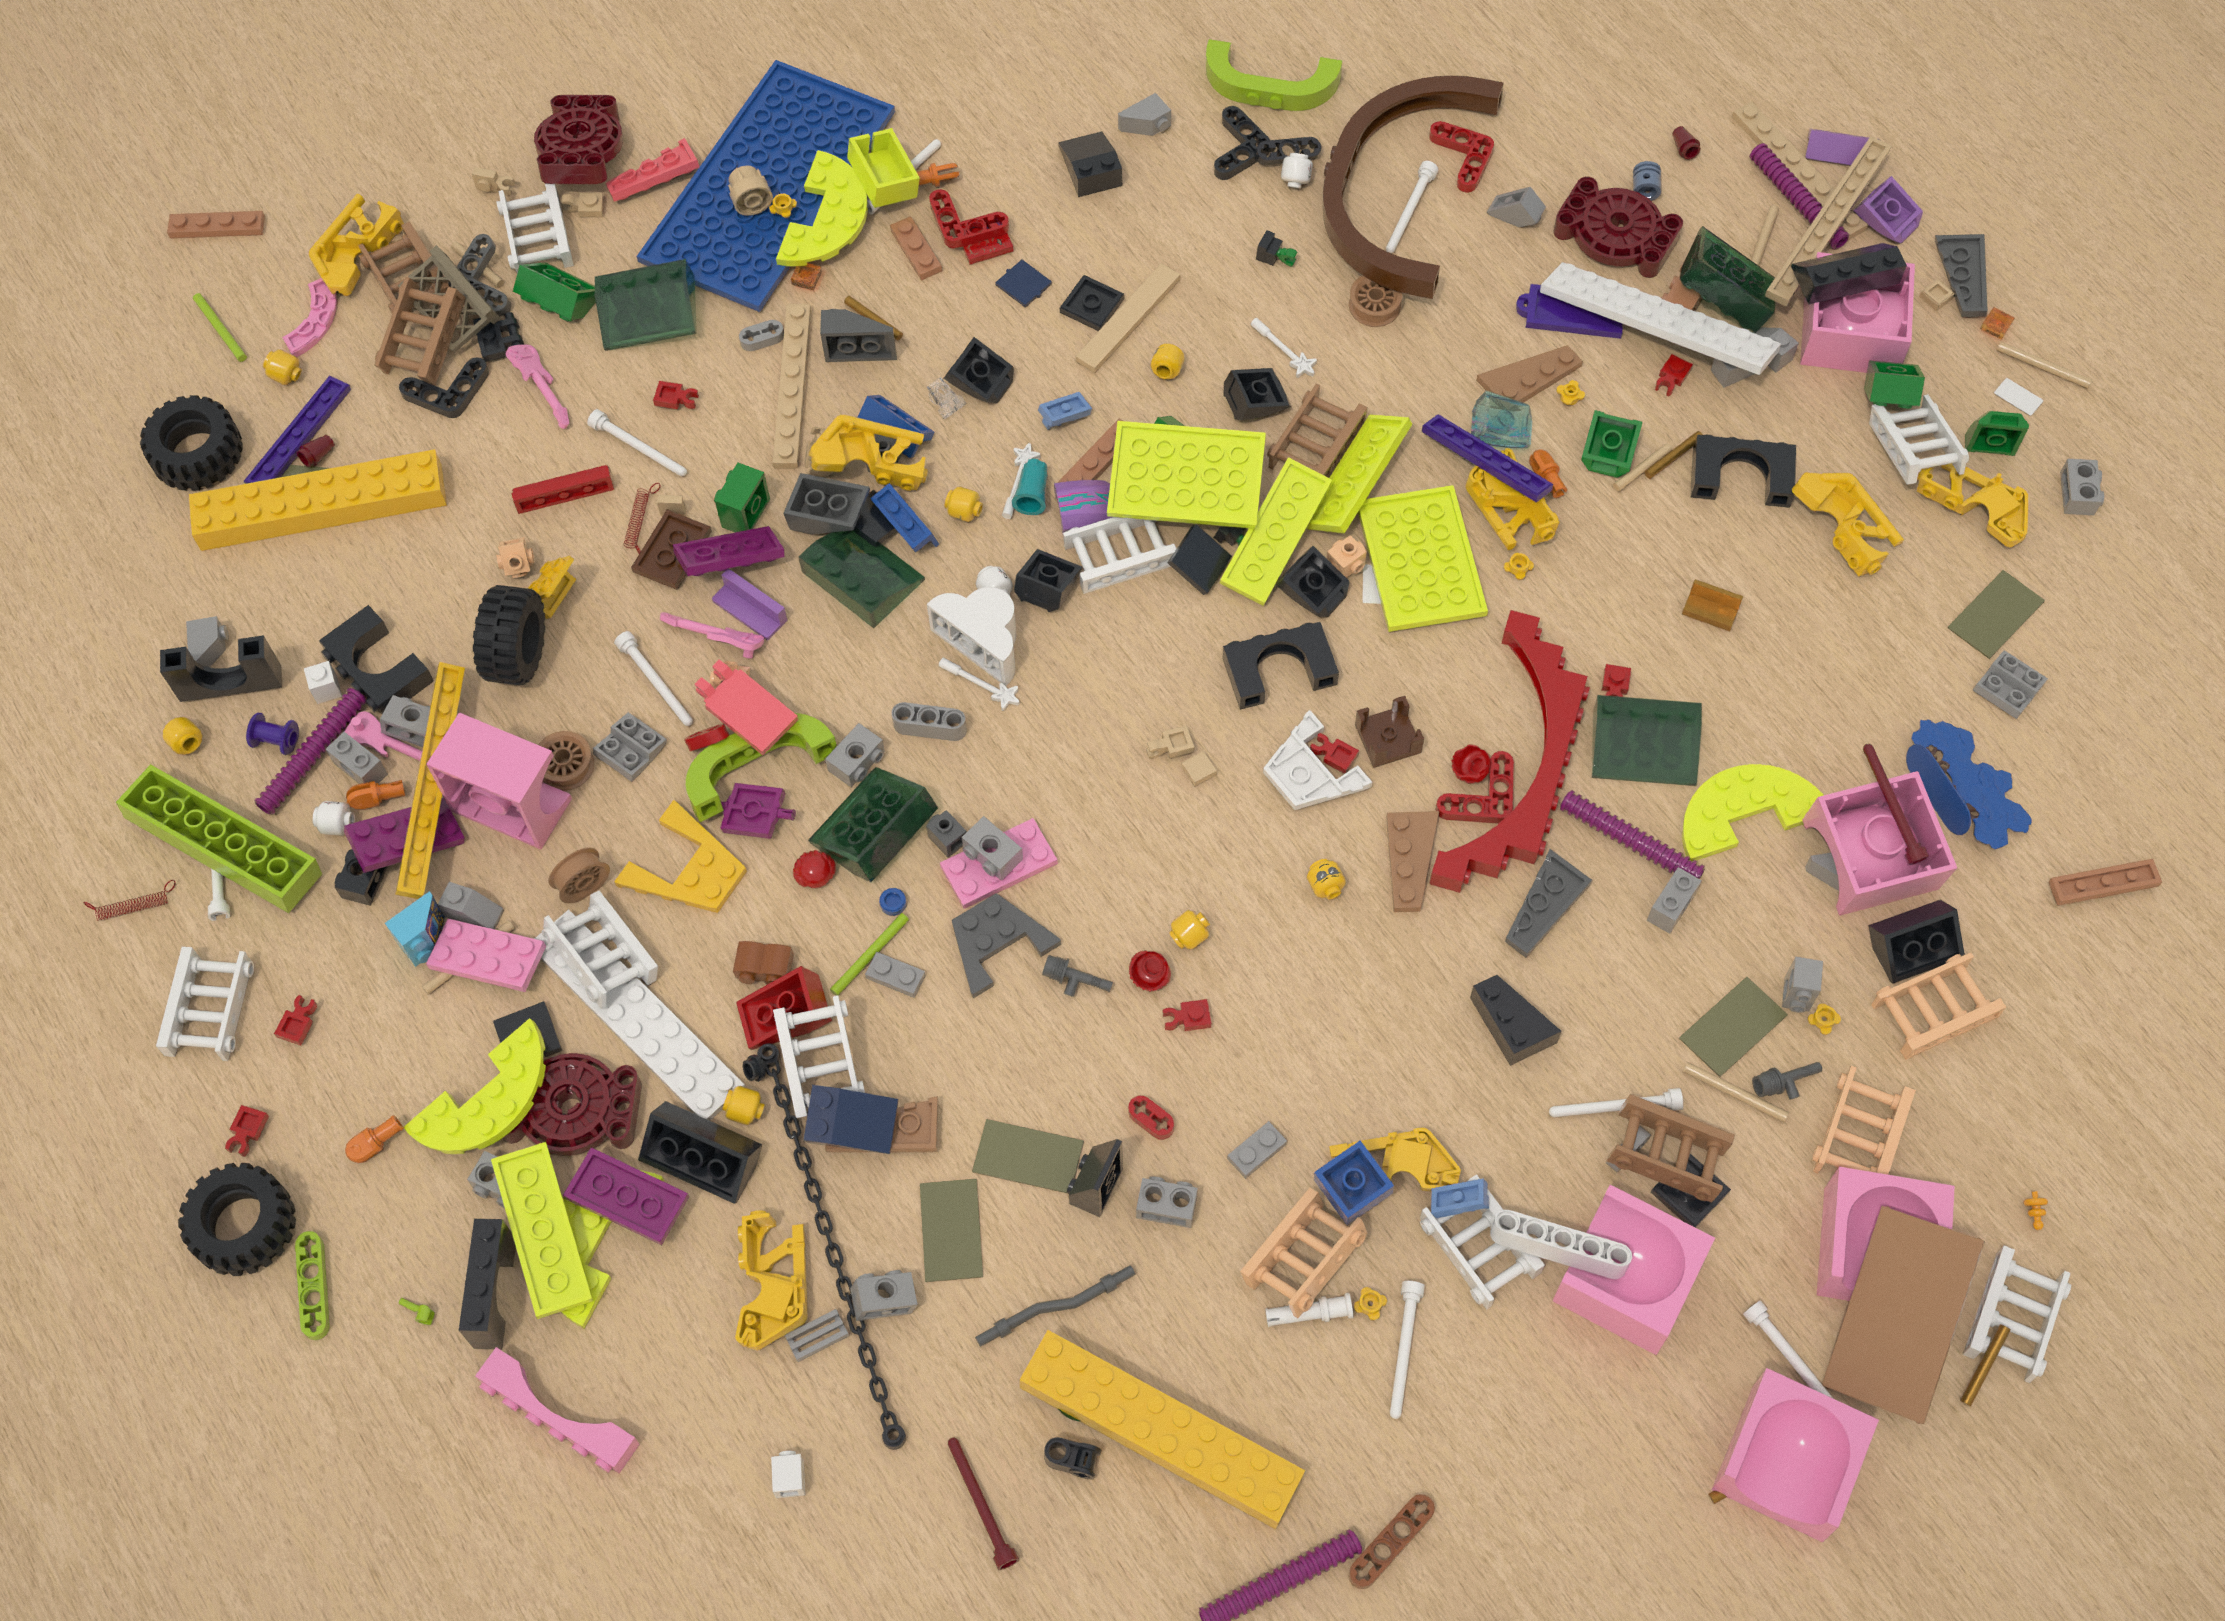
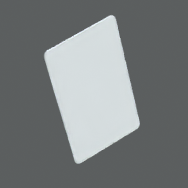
[1994,378,2043,416]
[1363,564,1381,604]

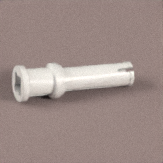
[1265,1293,1353,1327]

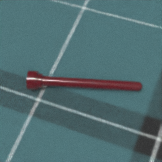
[1863,744,1930,865]
[948,1437,1019,1570]

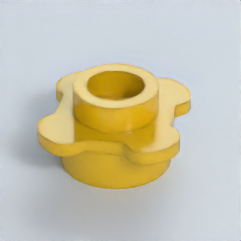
[769,194,797,218]
[1556,380,1585,405]
[1504,553,1534,580]
[1808,1004,1841,1035]
[1354,1287,1387,1321]

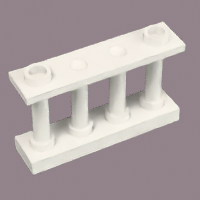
[496,183,574,273]
[1869,394,1969,485]
[1063,517,1176,594]
[542,891,658,1009]
[156,947,254,1061]
[773,996,865,1118]
[1420,1174,1545,1310]
[1963,1246,2071,1383]

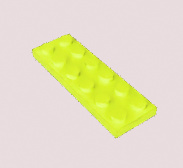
[1306,414,1412,533]
[1220,457,1332,606]
[491,1142,593,1319]

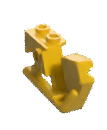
[309,194,404,296]
[808,414,928,491]
[1465,448,1560,550]
[1917,463,2028,547]
[1792,472,1904,577]
[1329,1128,1461,1192]
[735,1210,808,1351]

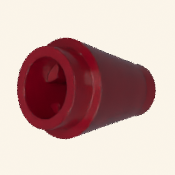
[1672,126,1701,160]
[297,435,335,467]

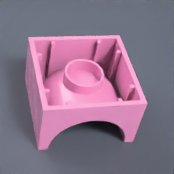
[1800,252,1915,373]
[427,713,572,850]
[1802,771,1957,916]
[1817,1167,1955,1301]
[1553,1185,1715,1355]
[1711,1368,1879,1542]

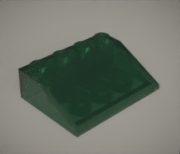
[1680,226,1775,333]
[595,259,697,351]
[798,530,925,628]
[1592,695,1702,786]
[808,767,938,882]

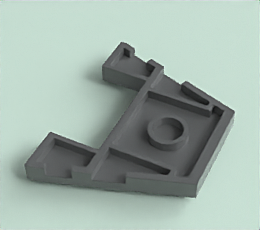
[952,893,1061,998]

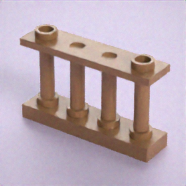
[358,221,450,323]
[374,277,466,385]
[1267,383,1368,478]
[1607,1094,1735,1203]

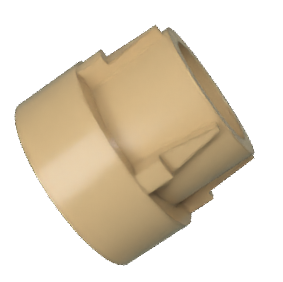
[728,166,773,216]

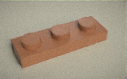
[890,216,942,280]

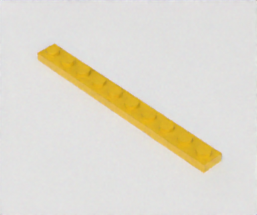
[395,662,465,899]

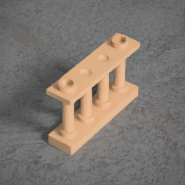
[1871,953,2006,1060]
[1812,1066,1916,1175]
[1240,1188,1367,1318]

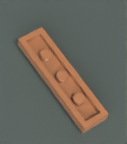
[167,211,265,238]
[1058,418,1123,483]
[2048,859,2162,906]

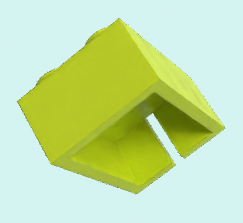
[847,128,920,208]

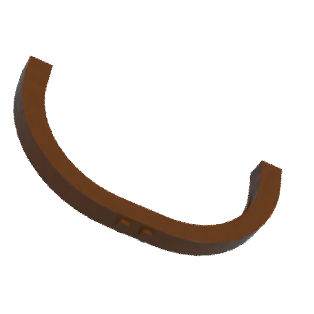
[1323,75,1504,299]

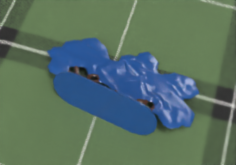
[1906,719,2032,849]

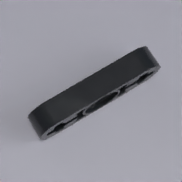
[1254,137,1321,165]

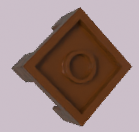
[1355,696,1424,768]

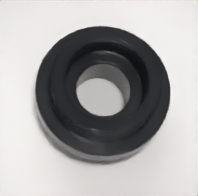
[742,1054,767,1082]

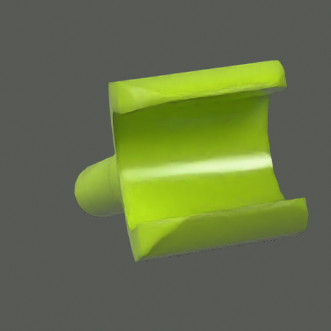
[399,1298,435,1325]

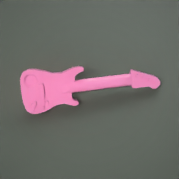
[505,345,569,429]
[660,612,764,658]
[344,711,422,761]

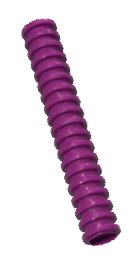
[1749,143,1850,249]
[254,688,366,815]
[1560,790,1705,879]
[1199,1529,1362,1621]

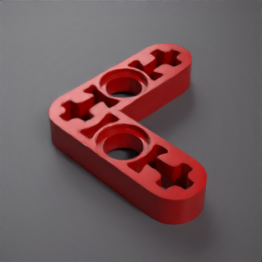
[1429,121,1494,193]
[929,189,1009,248]
[1435,751,1514,824]

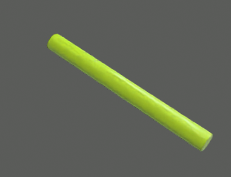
[193,293,247,362]
[830,913,909,996]

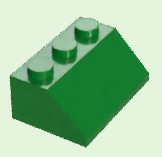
[512,262,603,322]

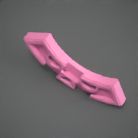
[282,278,337,357]

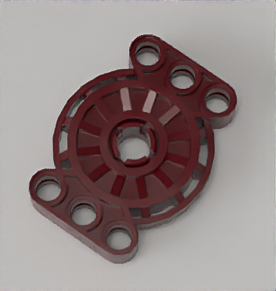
[534,95,623,184]
[1553,176,1683,278]
[503,1053,642,1156]

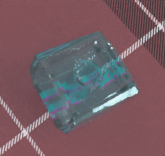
[1471,391,1532,448]

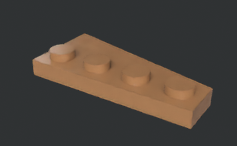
[1476,345,1583,413]
[1386,811,1439,912]
[825,1096,938,1152]

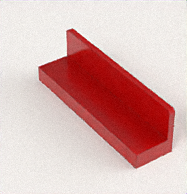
[511,465,614,514]

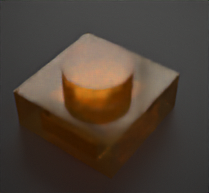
[791,263,822,291]
[1980,307,2015,340]

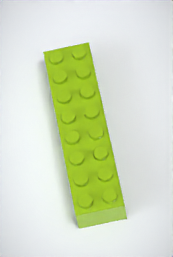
[116,764,322,913]

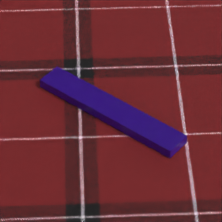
[244,375,351,484]
[1422,414,1553,502]

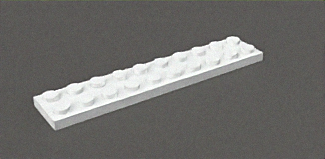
[1540,262,1781,375]
[534,910,745,1121]

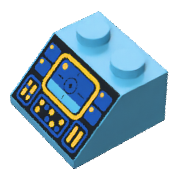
[385,891,445,967]

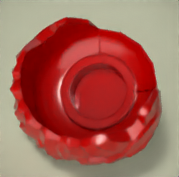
[1451,744,1491,784]
[793,850,836,888]
[1129,950,1171,992]

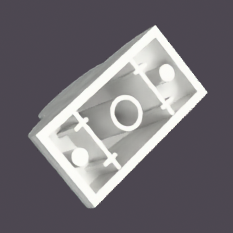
[927,587,1016,686]

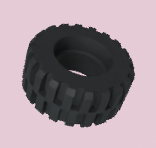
[140,395,243,491]
[473,585,546,686]
[178,1163,296,1276]

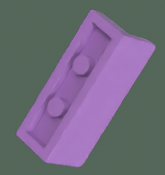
[1805,128,1881,165]
[712,568,787,640]

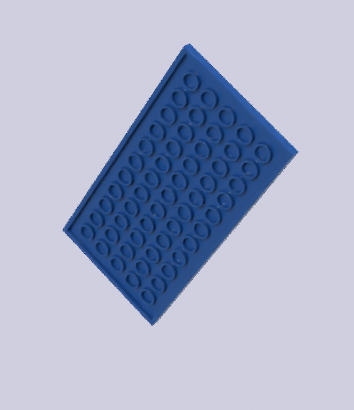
[636,60,895,312]

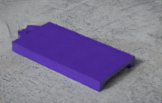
[1516,284,1623,339]

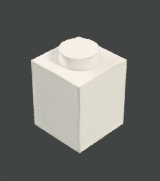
[304,661,342,704]
[771,1451,805,1498]

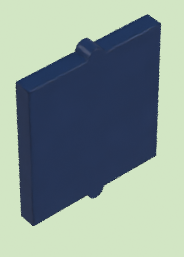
[995,259,1052,308]

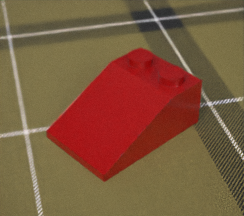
[736,966,832,1050]

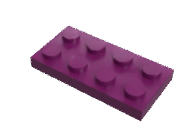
[673,526,785,576]
[344,798,465,873]
[563,1147,690,1246]

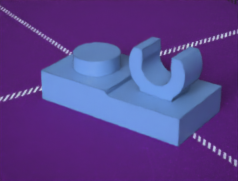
[1038,392,1092,430]
[1431,1178,1489,1218]

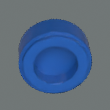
[879,888,907,916]

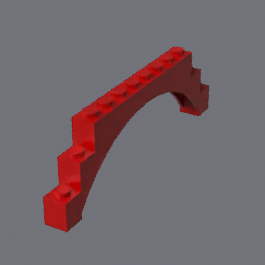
[1429,610,1590,893]

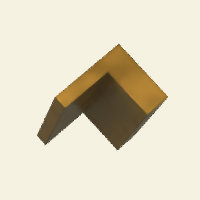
[1682,579,1743,632]

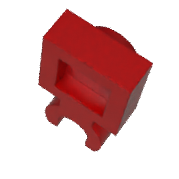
[1655,354,1693,397]
[653,381,699,409]
[1601,664,1631,709]
[1310,733,1359,774]
[274,995,317,1046]
[1163,999,1212,1031]
[225,1105,269,1157]

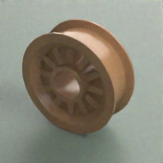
[1349,276,1402,327]
[538,731,595,791]
[548,847,610,903]

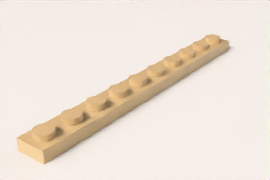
[1765,136,1892,307]

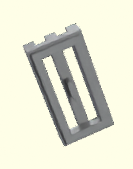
[785,1309,849,1362]

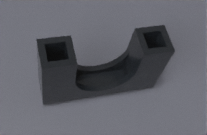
[1690,435,1796,508]
[319,605,434,714]
[1222,622,1339,710]
[160,635,282,702]
[459,1218,516,1350]

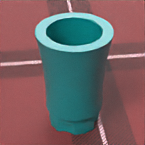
[1012,459,1048,515]

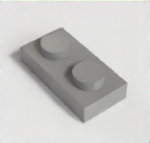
[865,952,926,998]
[1227,1121,1287,1179]

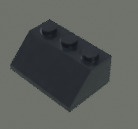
[1868,899,1965,983]

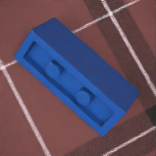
[857,395,935,458]
[870,483,939,553]

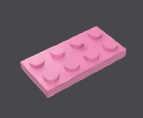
[940,818,1058,909]
[426,919,546,992]

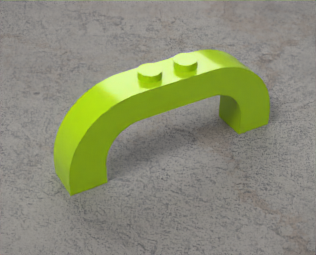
[1206,39,1343,111]
[685,713,837,822]

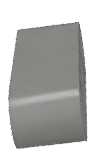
[892,702,967,741]

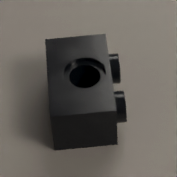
[335,849,388,906]

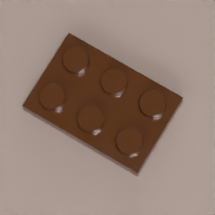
[631,509,712,590]

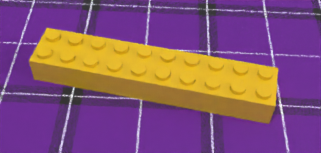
[189,449,447,551]
[1019,1330,1305,1529]

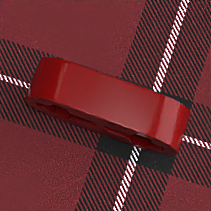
[684,723,729,751]
[1128,1095,1174,1140]

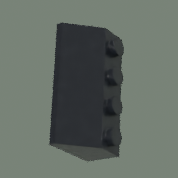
[1791,243,1907,305]
[638,1101,763,1204]

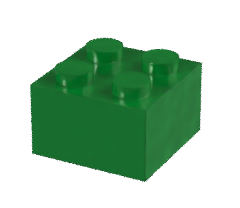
[1864,360,1925,409]
[714,462,770,532]

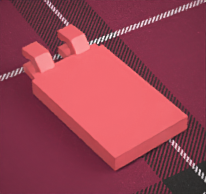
[694,659,798,755]

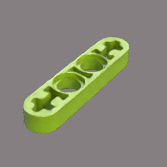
[295,1231,330,1340]

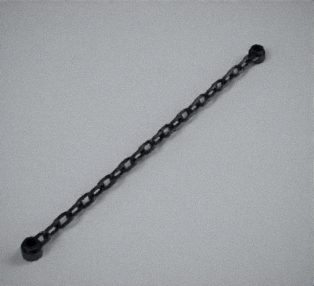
[757,1043,906,1450]

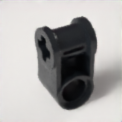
[1044,1437,1102,1480]

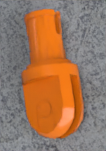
[917,163,960,187]
[1529,449,1568,498]
[346,780,405,809]
[345,1115,404,1163]

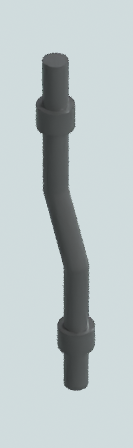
[975,1265,1135,1347]

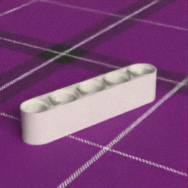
[1490,1210,1632,1279]

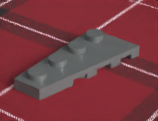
[1935,234,1988,317]
[1505,849,1592,958]

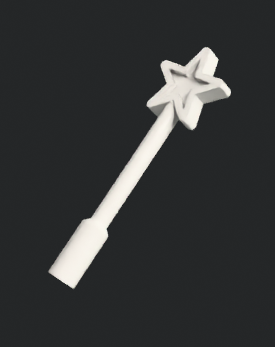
[1251,318,1317,378]
[1002,443,1040,519]
[939,657,1020,711]

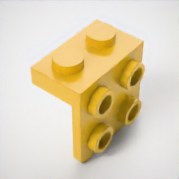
[528,556,576,619]

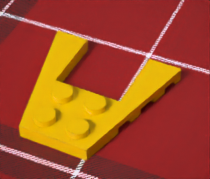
[614,800,747,913]

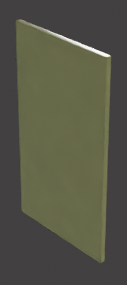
[1947,570,2045,659]
[1679,977,1788,1077]
[972,1119,1084,1193]
[920,1179,983,1282]

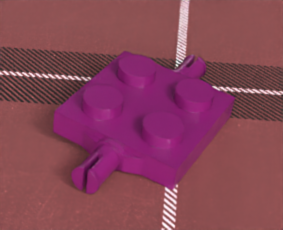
[720,783,796,839]

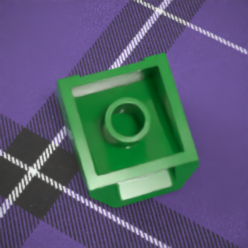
[1581,410,1643,478]
[1965,411,2029,456]

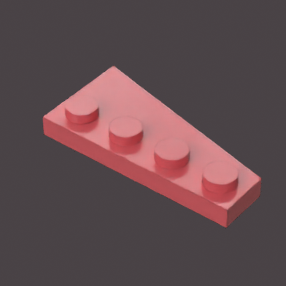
[606,138,700,202]

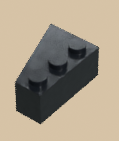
[1470,975,1562,1066]

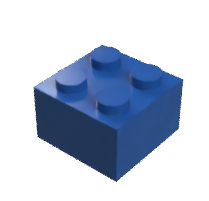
[1314,1141,1394,1226]

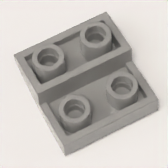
[1973,650,2048,719]
[593,712,667,782]

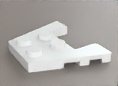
[1263,710,1372,810]

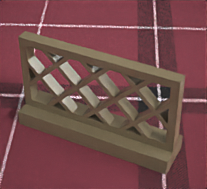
[398,245,501,353]

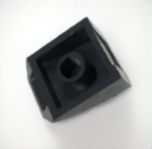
[943,337,1014,403]
[1223,368,1291,420]
[1275,546,1350,617]
[1014,549,1083,612]

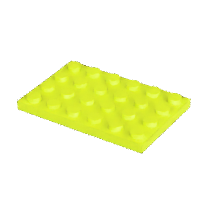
[1107,421,1266,529]
[1358,485,1488,632]

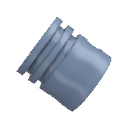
[1633,161,1661,201]

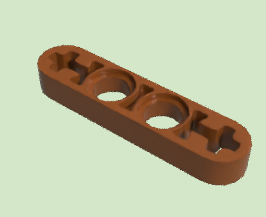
[1349,1494,1435,1589]

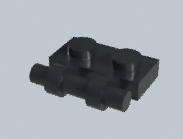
[473,312,524,362]

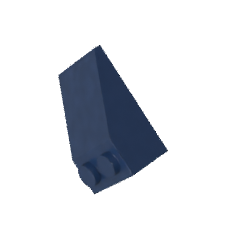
[804,1085,899,1154]

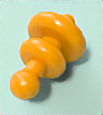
[2024,1191,2048,1230]

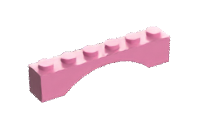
[475,1347,640,1474]

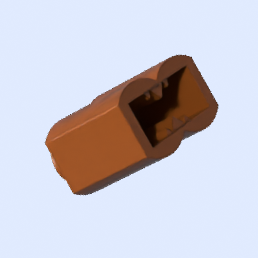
[733,941,794,984]

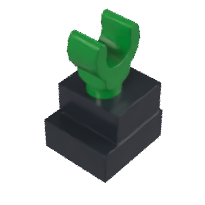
[1256,230,1298,267]
[1213,526,1246,546]

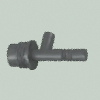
[1042,955,1113,997]
[1752,1062,1822,1100]

